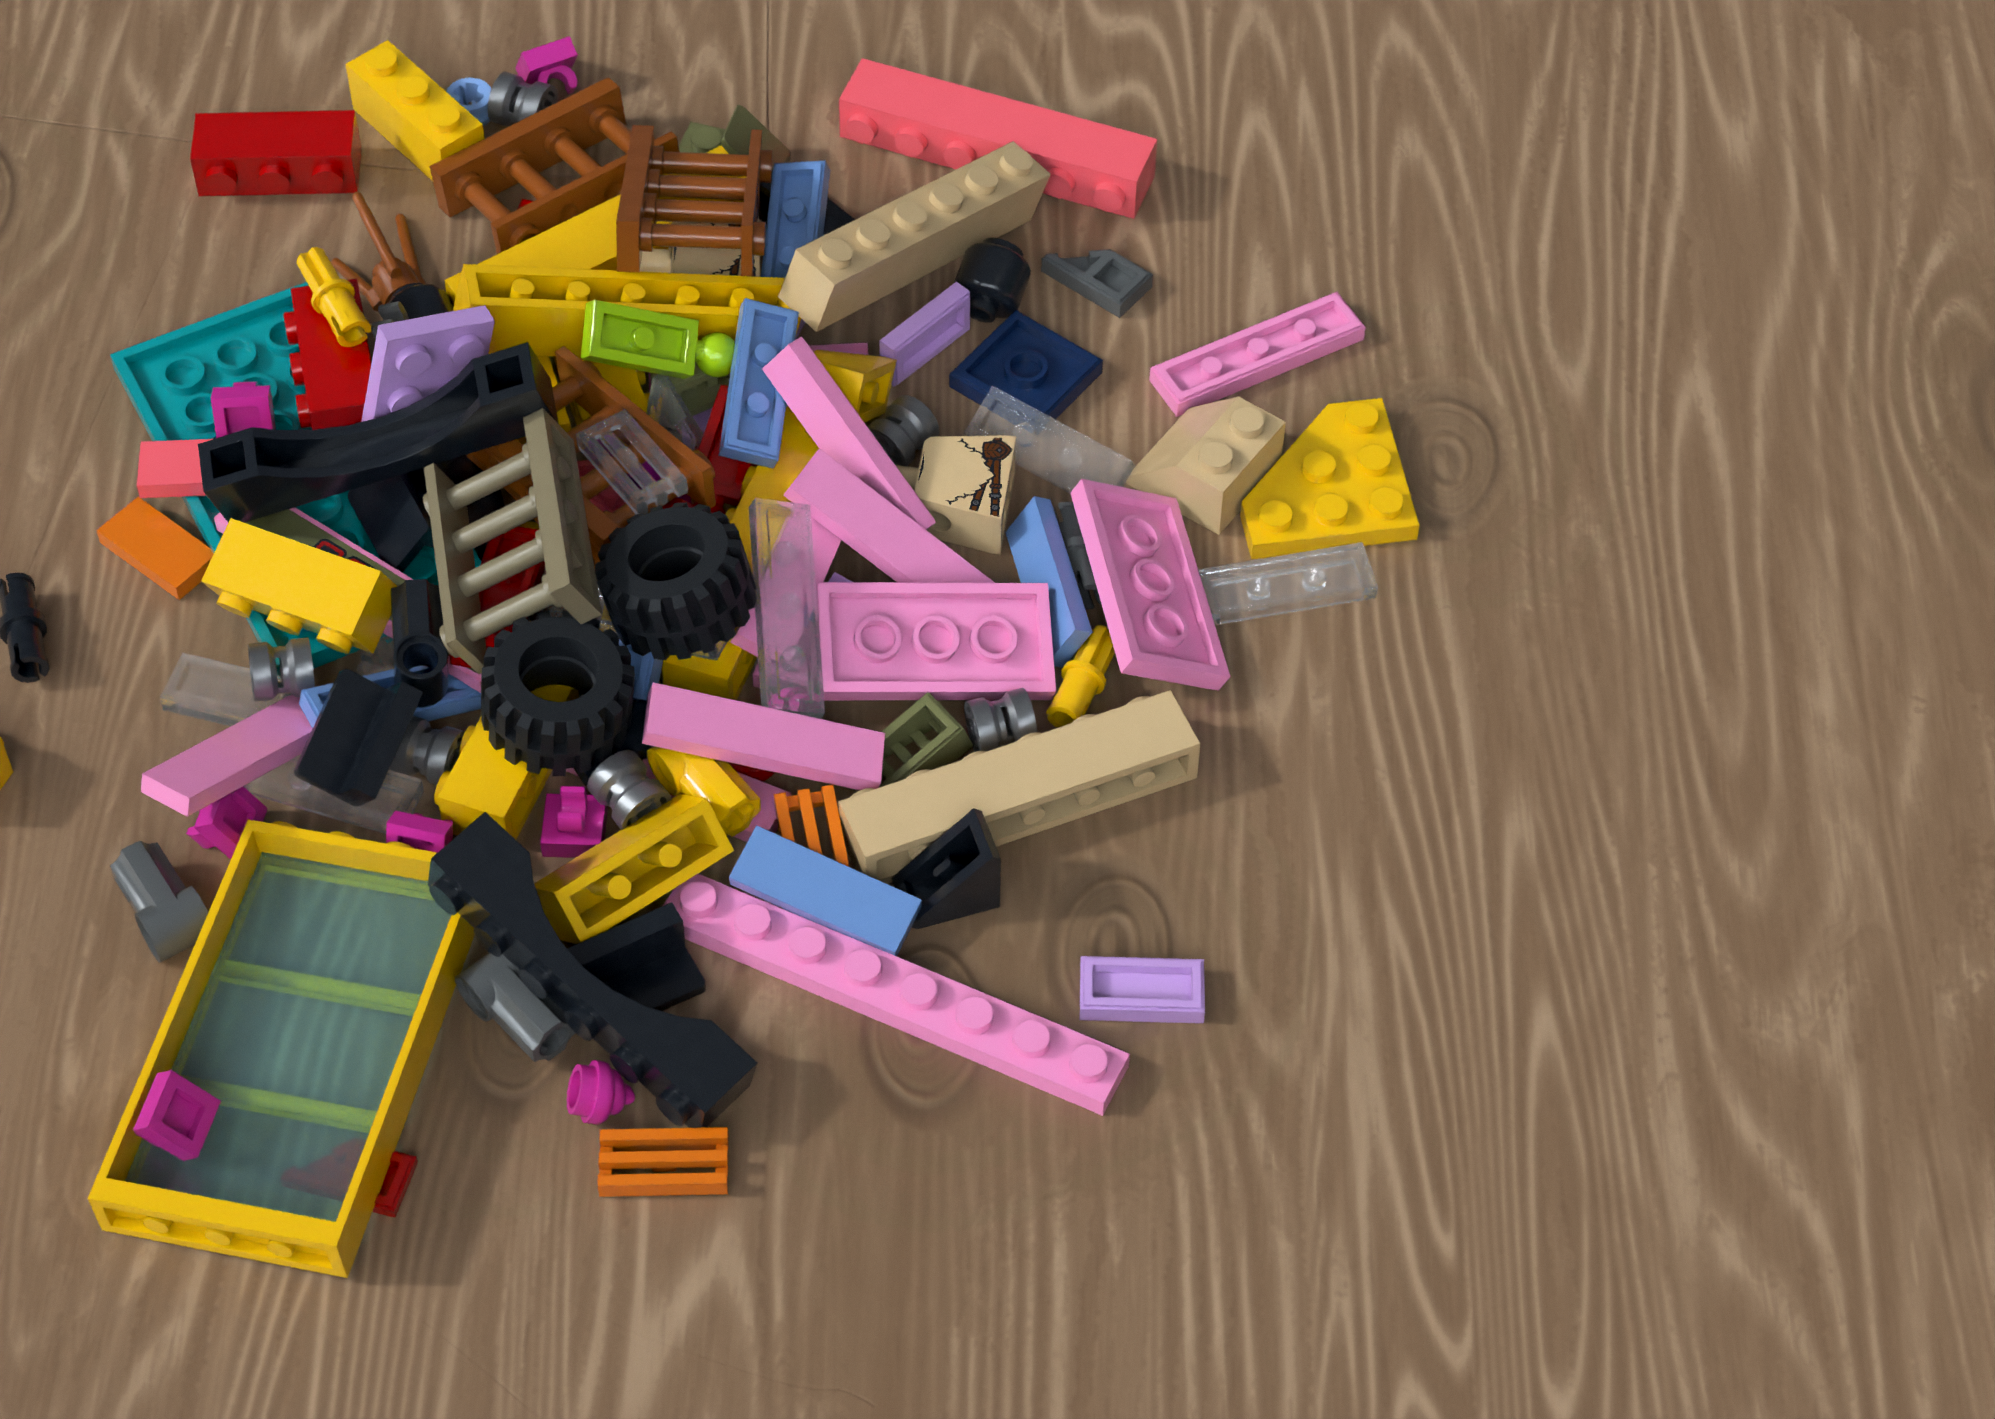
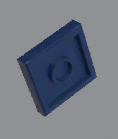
[949,310,1103,439]

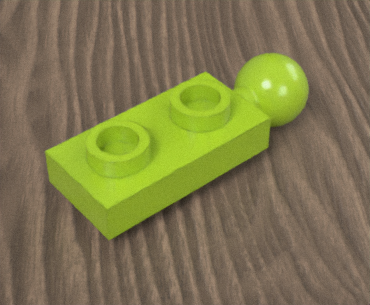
[580,300,735,379]

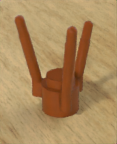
[331,192,426,312]

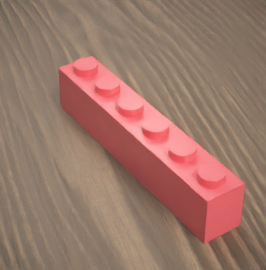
[839,58,1157,219]

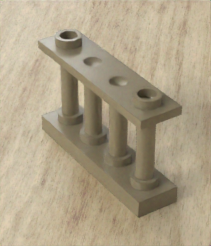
[423,408,602,674]

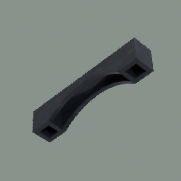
[198,342,559,523]
[428,812,758,1128]

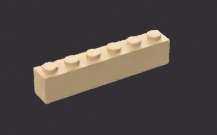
[778,141,1051,332]
[838,690,1200,884]

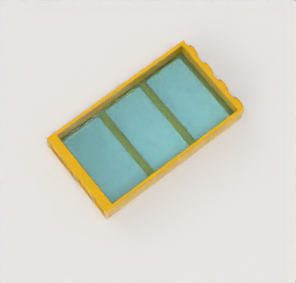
[87,819,475,1278]

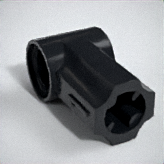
[390,579,448,708]

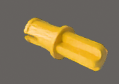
[296,247,372,347]
[1046,625,1115,728]

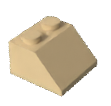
[1126,396,1286,535]

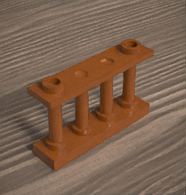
[429,77,680,254]
[616,125,772,276]
[466,346,716,566]

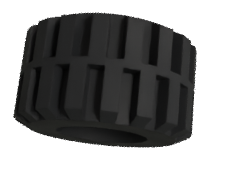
[595,502,757,660]
[481,611,635,776]

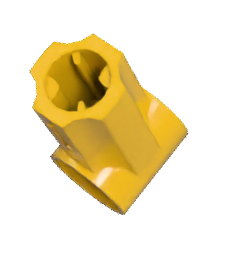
[647,746,761,837]

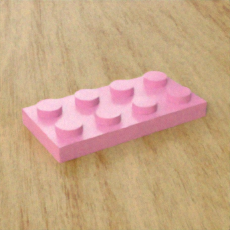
[1070,479,1231,691]
[814,582,1056,701]

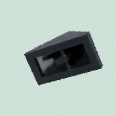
[891,808,1001,929]

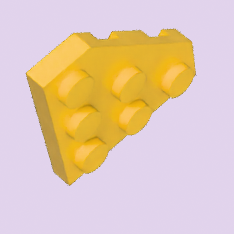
[1240,398,1420,559]

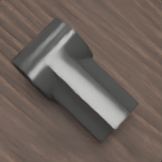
[110,840,208,963]
[455,952,575,1062]

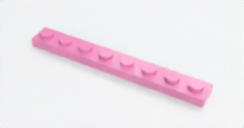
[663,874,1130,1116]

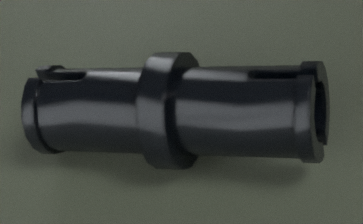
[0,572,49,683]

